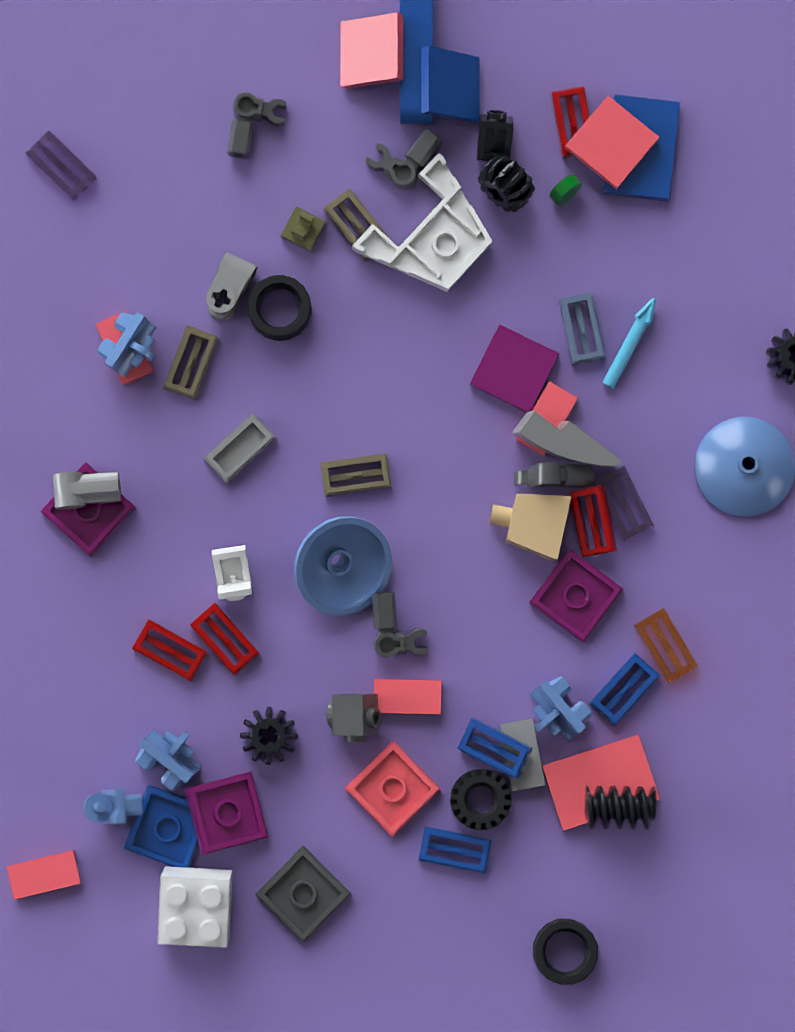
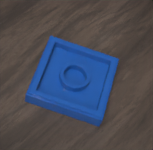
[421,46,480,124]
[124,784,199,868]

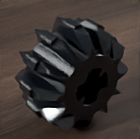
[477,155,535,212]
[766,328,795,385]
[240,707,298,765]

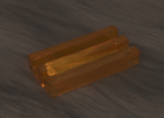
[634,608,698,683]

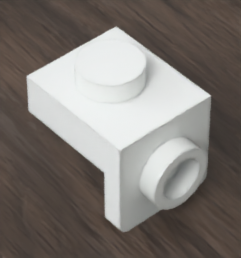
[212,545,252,601]

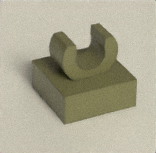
[281,206,326,253]

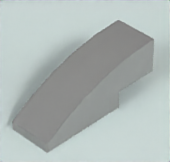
[512,411,622,467]

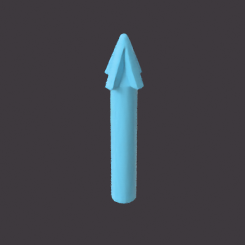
[602,298,656,389]

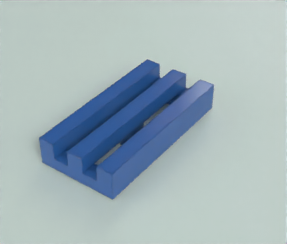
[590,653,660,726]
[457,718,533,779]
[418,826,492,874]

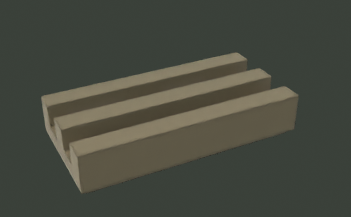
[323,188,391,261]
[163,325,219,400]
[320,453,391,497]

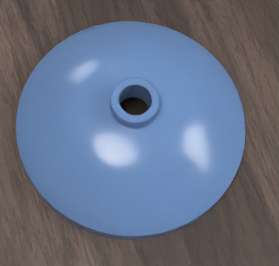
[694,417,795,517]
[294,516,392,616]

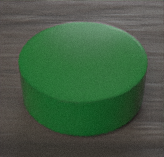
[549,175,582,206]

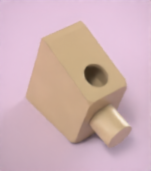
[489,494,571,562]

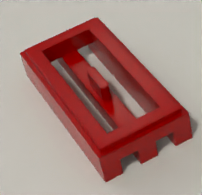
[551,86,590,158]
[569,485,617,558]
[190,603,260,676]
[132,619,208,682]

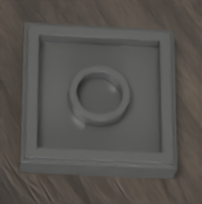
[255,845,351,943]

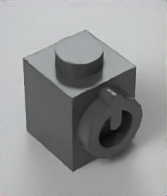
[326,694,381,742]

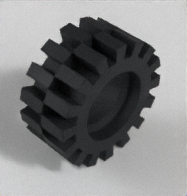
[450,769,512,831]

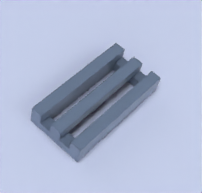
[559,293,606,365]

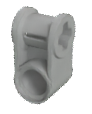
[206,252,258,320]

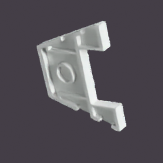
[352,153,492,292]

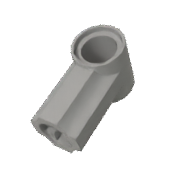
[53,472,121,509]

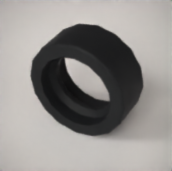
[248,275,312,341]
[533,919,598,985]

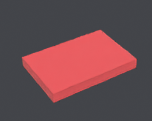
[542,734,660,831]

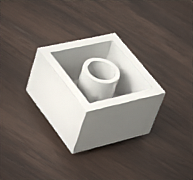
[158,866,233,947]

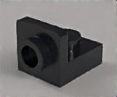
[477,110,513,161]

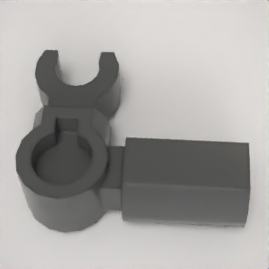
[227,93,287,159]
[366,129,443,190]
[514,462,594,487]
[372,592,428,658]

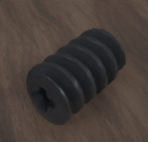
[585,785,656,830]

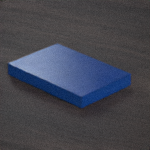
[602,94,680,202]

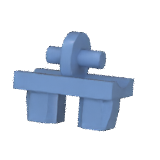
[97,312,157,378]
[529,676,592,741]
[135,730,201,791]
[83,789,143,824]

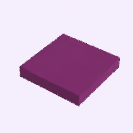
[470,324,559,413]
[40,462,136,557]
[529,548,623,643]
[185,771,268,855]

